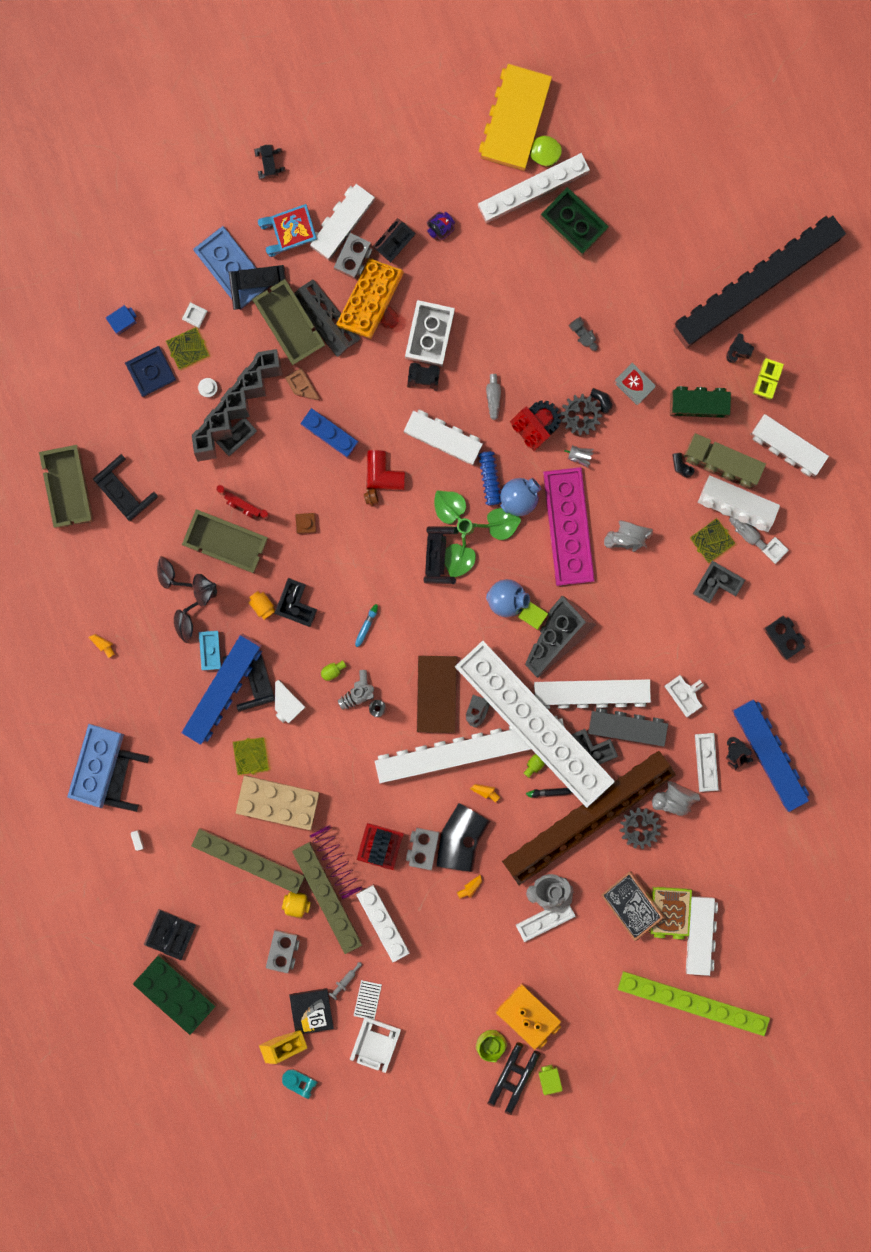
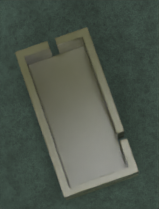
[252,279,325,365]
[683,433,766,489]
[39,445,94,529]
[182,509,269,574]

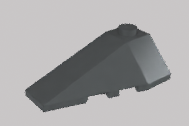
[525,596,596,678]

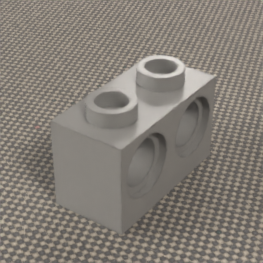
[334,233,373,279]
[406,827,439,870]
[266,929,300,973]

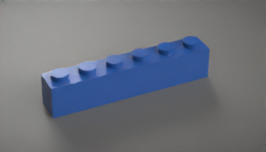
[181,633,262,745]
[732,700,810,812]

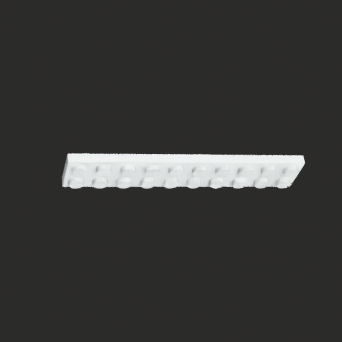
[455,641,615,808]

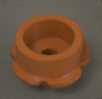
[364,488,379,507]

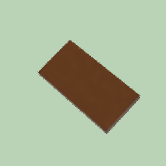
[417,656,457,733]

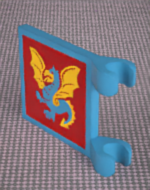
[258,204,317,257]

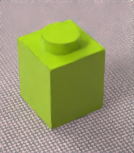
[518,602,548,630]
[538,1064,563,1095]

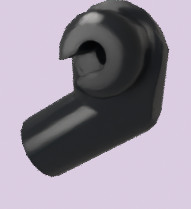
[590,388,613,414]
[672,453,695,478]

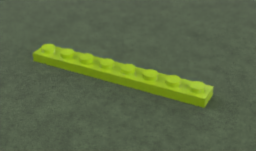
[617,971,770,1036]

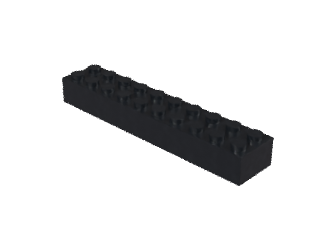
[673,215,846,349]

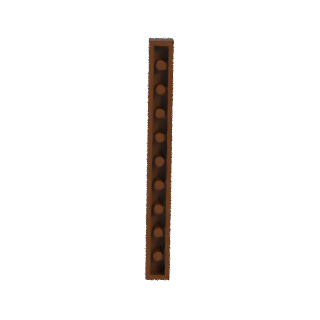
[502,751,676,886]

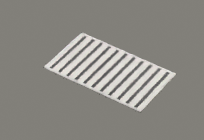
[354,980,382,1019]

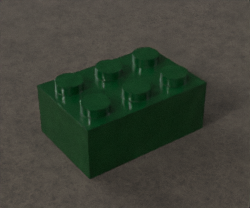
[540,187,609,257]
[670,386,731,418]

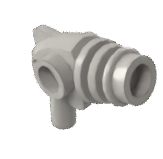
[338,670,374,710]

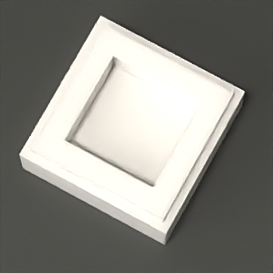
[182,302,208,328]
[762,537,789,564]
[131,830,145,851]

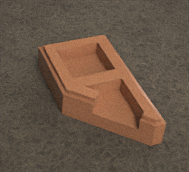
[285,368,319,400]

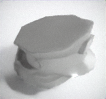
[604,520,653,552]
[652,781,700,816]
[526,874,574,912]

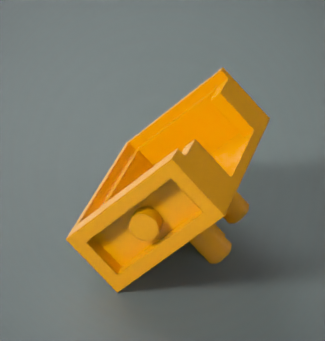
[495,983,561,1050]

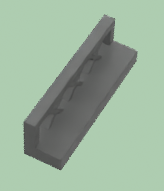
[294,280,361,357]

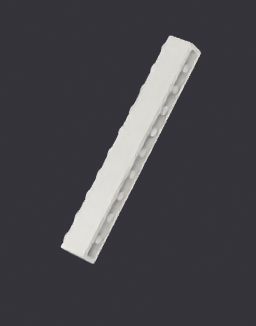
[375,716,564,783]

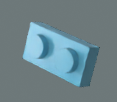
[199,631,221,670]

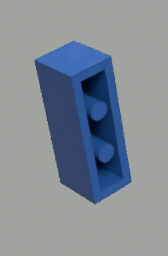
[300,408,359,459]

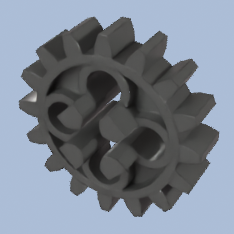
[561,394,602,436]
[619,807,661,849]

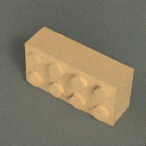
[236,775,320,830]

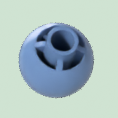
[500,478,541,516]
[486,579,530,618]

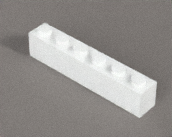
[478,153,590,224]
[534,679,651,709]

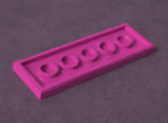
[543,467,594,586]

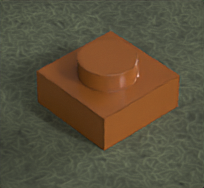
[295,513,316,534]

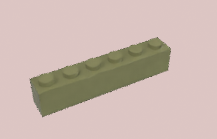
[191,828,305,894]
[292,842,362,954]

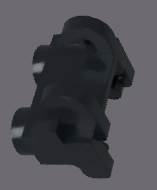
[254,145,286,180]
[726,333,754,363]
[407,363,440,391]
[726,737,753,771]

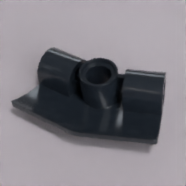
[437,803,491,872]

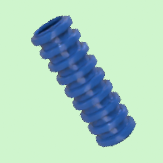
[478,451,502,506]

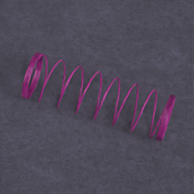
[310,825,363,899]

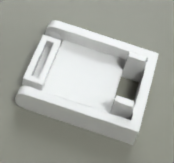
[350,1016,401,1073]

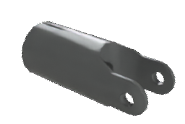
[369,700,386,717]

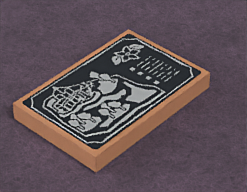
[601,871,666,941]

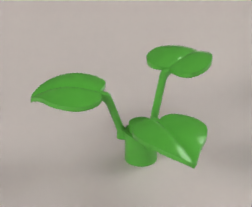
[434,491,521,577]

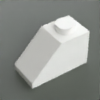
[275,680,305,723]

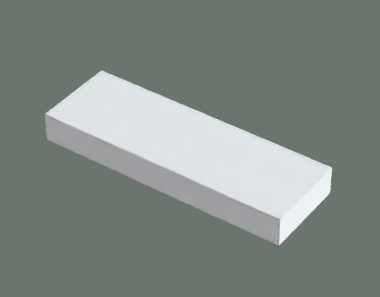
[695,733,719,792]
[516,905,576,942]

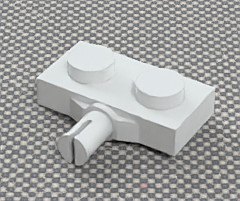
[664,675,704,717]

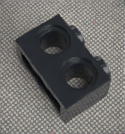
[372,218,416,263]
[763,615,806,660]

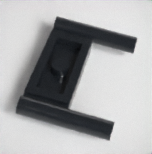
[229,265,286,310]
[92,454,159,522]
[423,526,459,584]
[223,648,275,712]
[104,749,150,812]

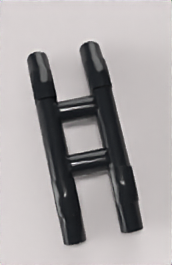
[487,1042,541,1115]

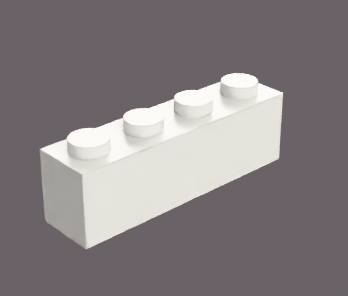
[310,184,375,261]
[403,410,483,466]
[750,414,829,477]
[697,475,780,532]
[356,884,410,962]
[686,896,718,976]

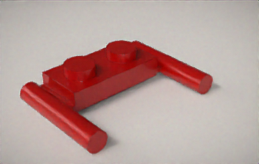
[216,485,270,520]

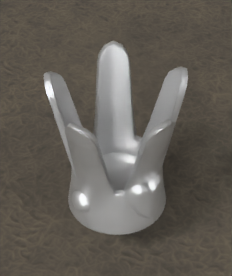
[564,445,594,468]

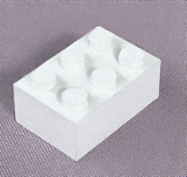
[405,300,455,367]

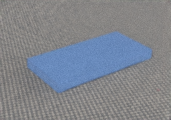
[193,226,270,310]
[67,724,124,808]

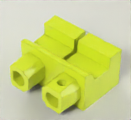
[752,358,784,400]

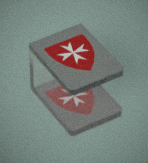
[613,363,655,405]

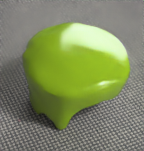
[530,136,562,167]
[476,1030,507,1062]

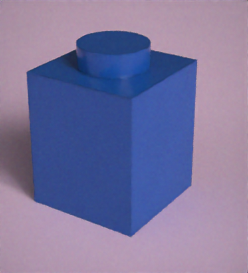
[106,305,137,335]

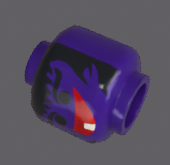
[427,212,455,240]

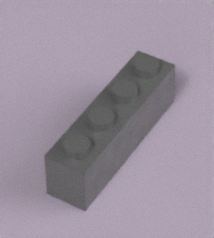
[588,708,668,746]

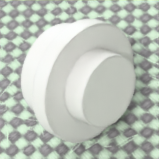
[198,378,217,397]

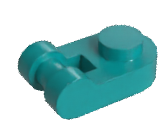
[282,1069,318,1099]

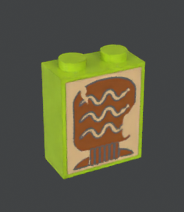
[650,886,692,939]

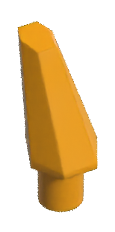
[89,634,115,658]
[470,784,500,803]
[457,875,482,899]

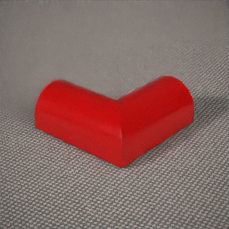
[366,450,405,490]

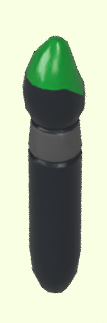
[526,788,572,798]

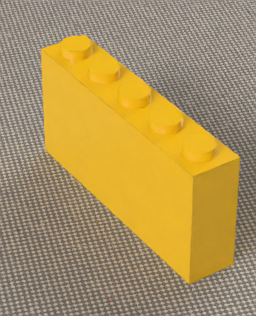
[478,64,552,171]

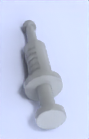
[329,962,362,1000]

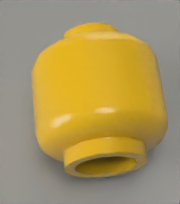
[282,892,311,918]

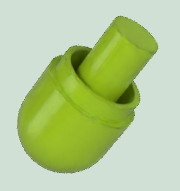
[321,660,347,681]
[523,754,545,778]

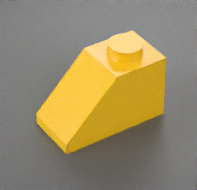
[259,1030,307,1064]

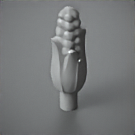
[486,374,501,420]
[729,517,766,550]

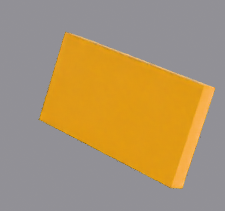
[336,258,404,339]

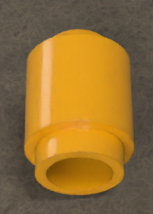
[249,591,275,620]

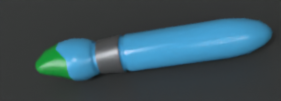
[355,604,378,647]

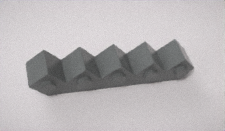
[192,349,283,462]

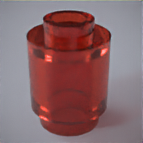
[379,305,400,329]

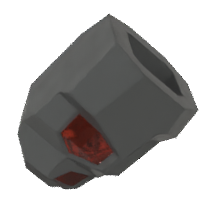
[466,695,490,728]

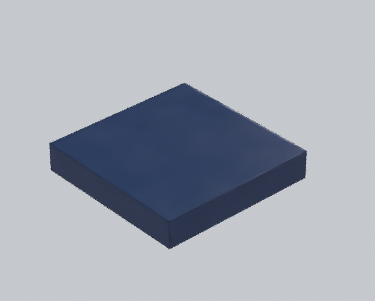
[125,346,176,398]

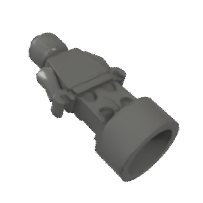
[568,316,598,351]

